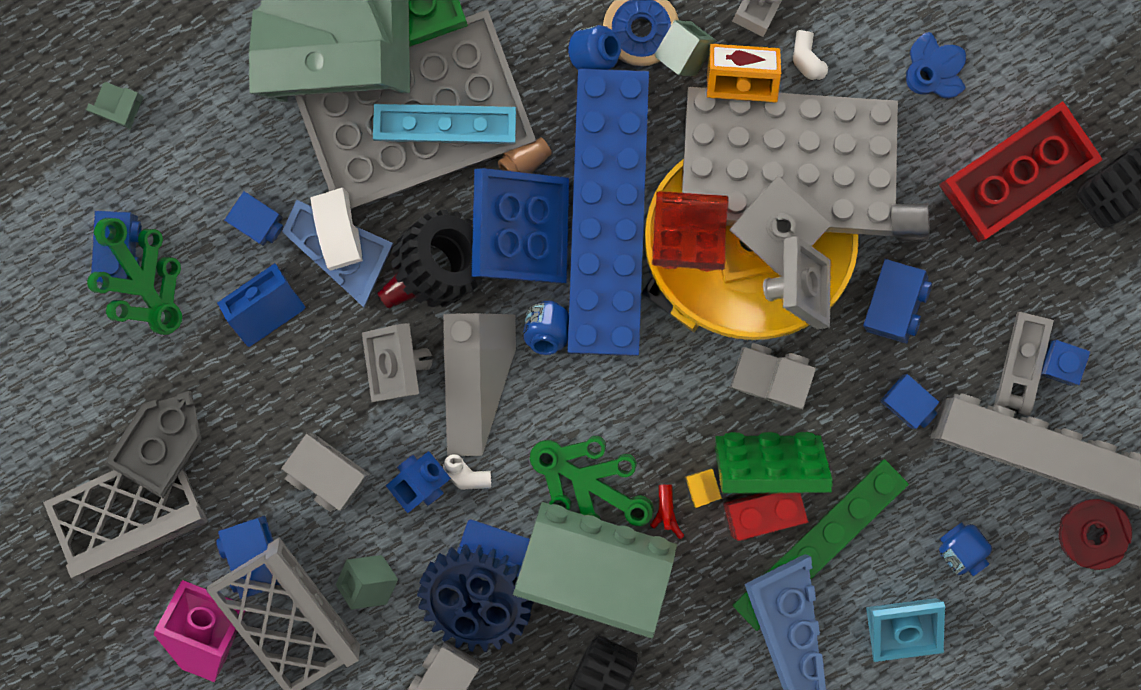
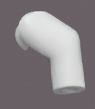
[793,30,828,80]
[443,454,491,490]

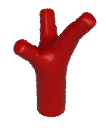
[650,485,684,539]

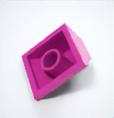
[154,580,245,682]

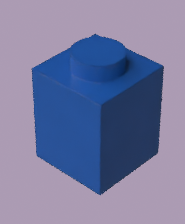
[224,191,283,246]
[1041,340,1090,386]
[880,374,939,429]

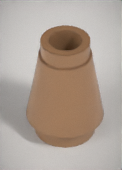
[498,137,552,174]

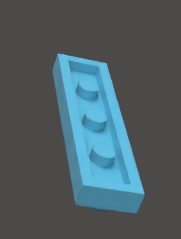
[373,104,516,144]

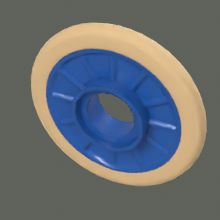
[603,0,679,66]

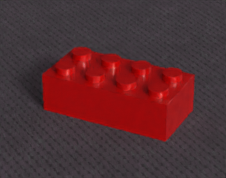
[939,101,1103,243]

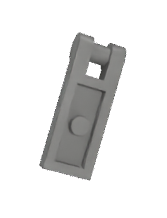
[994,312,1054,416]

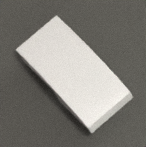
[310,187,363,271]

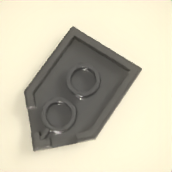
[104,391,202,499]

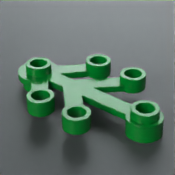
[87,218,182,335]
[530,436,654,526]

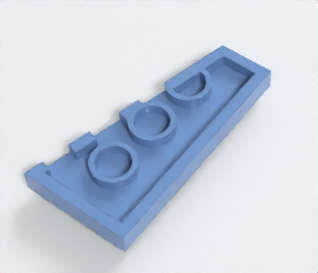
[744,554,826,690]

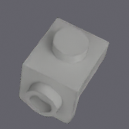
[732,0,782,37]

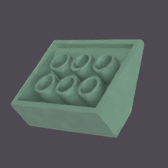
[513,502,677,639]

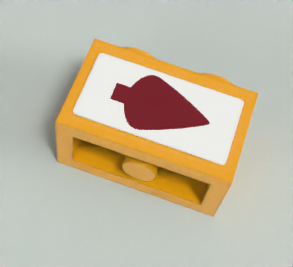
[707,44,781,102]

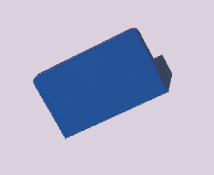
[217,263,305,347]
[457,519,530,577]

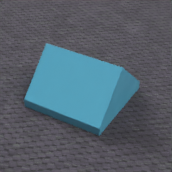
[866,598,945,662]

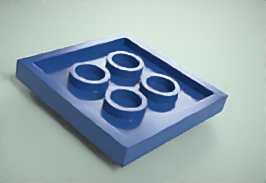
[472,168,569,284]

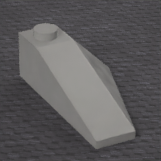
[443,313,516,456]

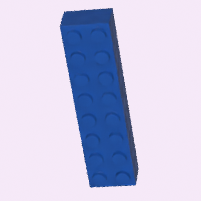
[568,69,649,356]

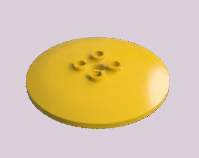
[645,159,858,340]

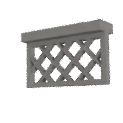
[43,467,209,582]
[206,537,360,690]

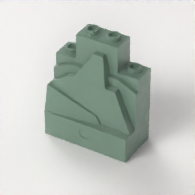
[249,0,410,102]

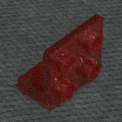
[652,191,728,272]

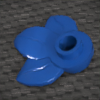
[906,32,966,98]

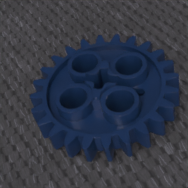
[417,544,534,652]

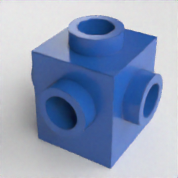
[386,451,451,513]

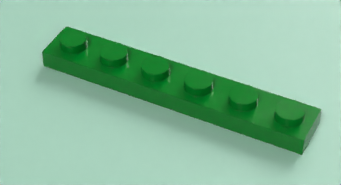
[732,459,909,631]

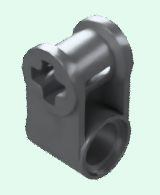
[892,203,930,241]

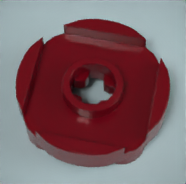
[1059,499,1132,570]

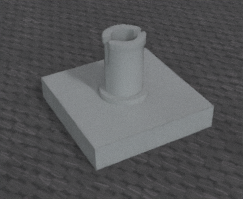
[729,176,831,277]
[763,236,831,329]
[362,323,432,402]

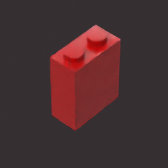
[723,493,808,541]

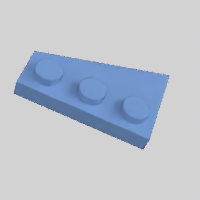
[282,200,394,308]

